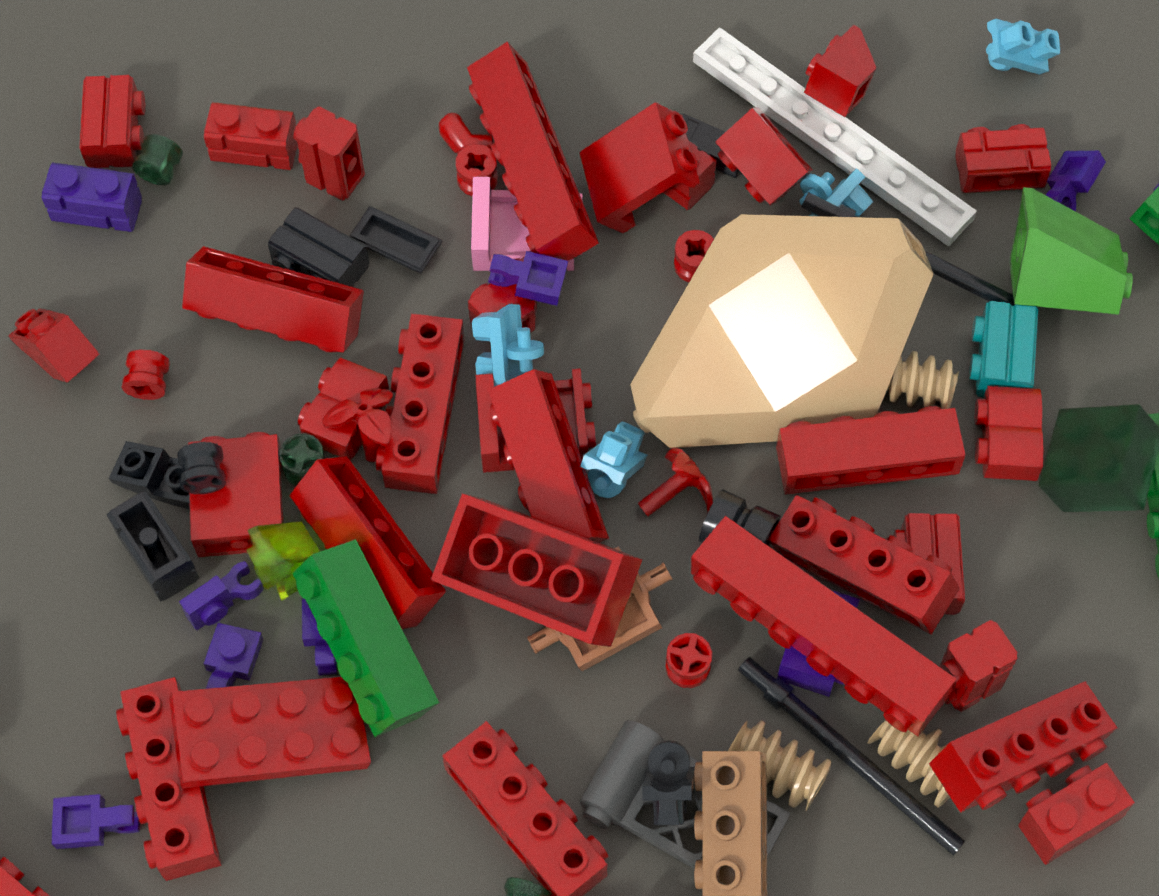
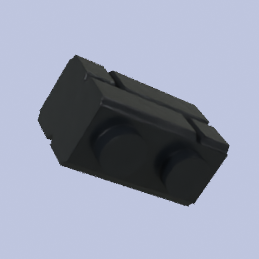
[268,207,370,287]
[106,491,199,602]

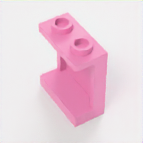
[471,177,582,271]

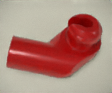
[438,112,493,154]

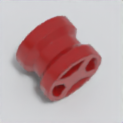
[456,144,498,196]
[674,230,714,282]
[121,349,170,400]
[665,633,712,688]

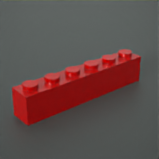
[467,41,599,262]
[691,516,956,737]

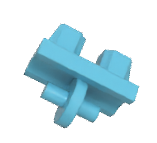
[986,18,1060,75]
[799,168,873,217]
[472,304,544,387]
[580,421,648,498]

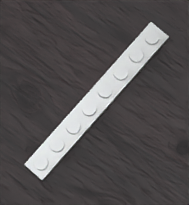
[693,27,977,246]

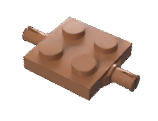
[527,546,673,671]

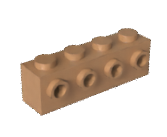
[694,751,767,896]

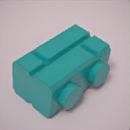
[969,301,1038,397]

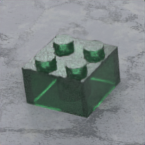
[1038,404,1159,512]

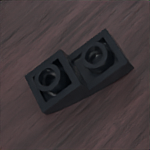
[109,441,190,509]

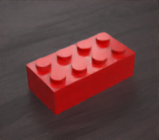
[431,493,643,647]

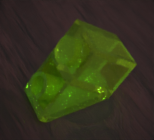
[247,521,320,600]

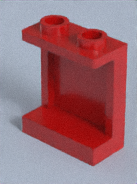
[579,102,700,233]
[475,368,596,473]
[188,432,287,558]

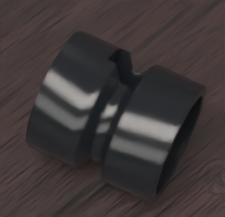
[699,489,781,546]

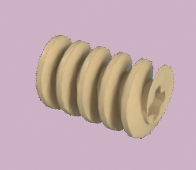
[887,351,959,409]
[728,720,831,811]
[867,720,950,808]

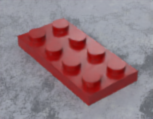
[169,677,371,788]

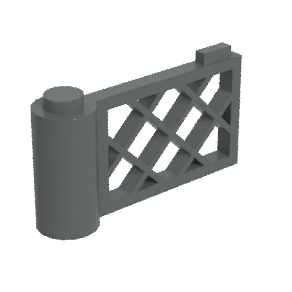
[579,720,790,869]

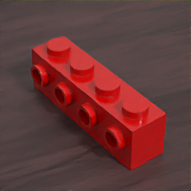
[182,246,364,353]
[376,313,465,494]
[488,369,609,543]
[776,406,966,495]
[289,456,446,629]
[768,495,960,635]
[116,677,222,881]
[929,681,1117,813]
[442,721,609,896]

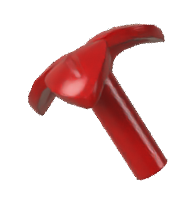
[322,388,393,462]
[638,448,713,517]

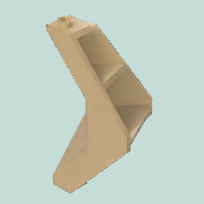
[630,214,933,448]

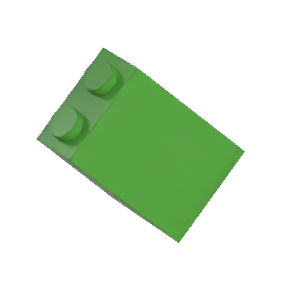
[1009,187,1133,315]

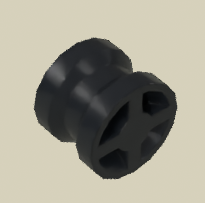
[177,442,226,494]

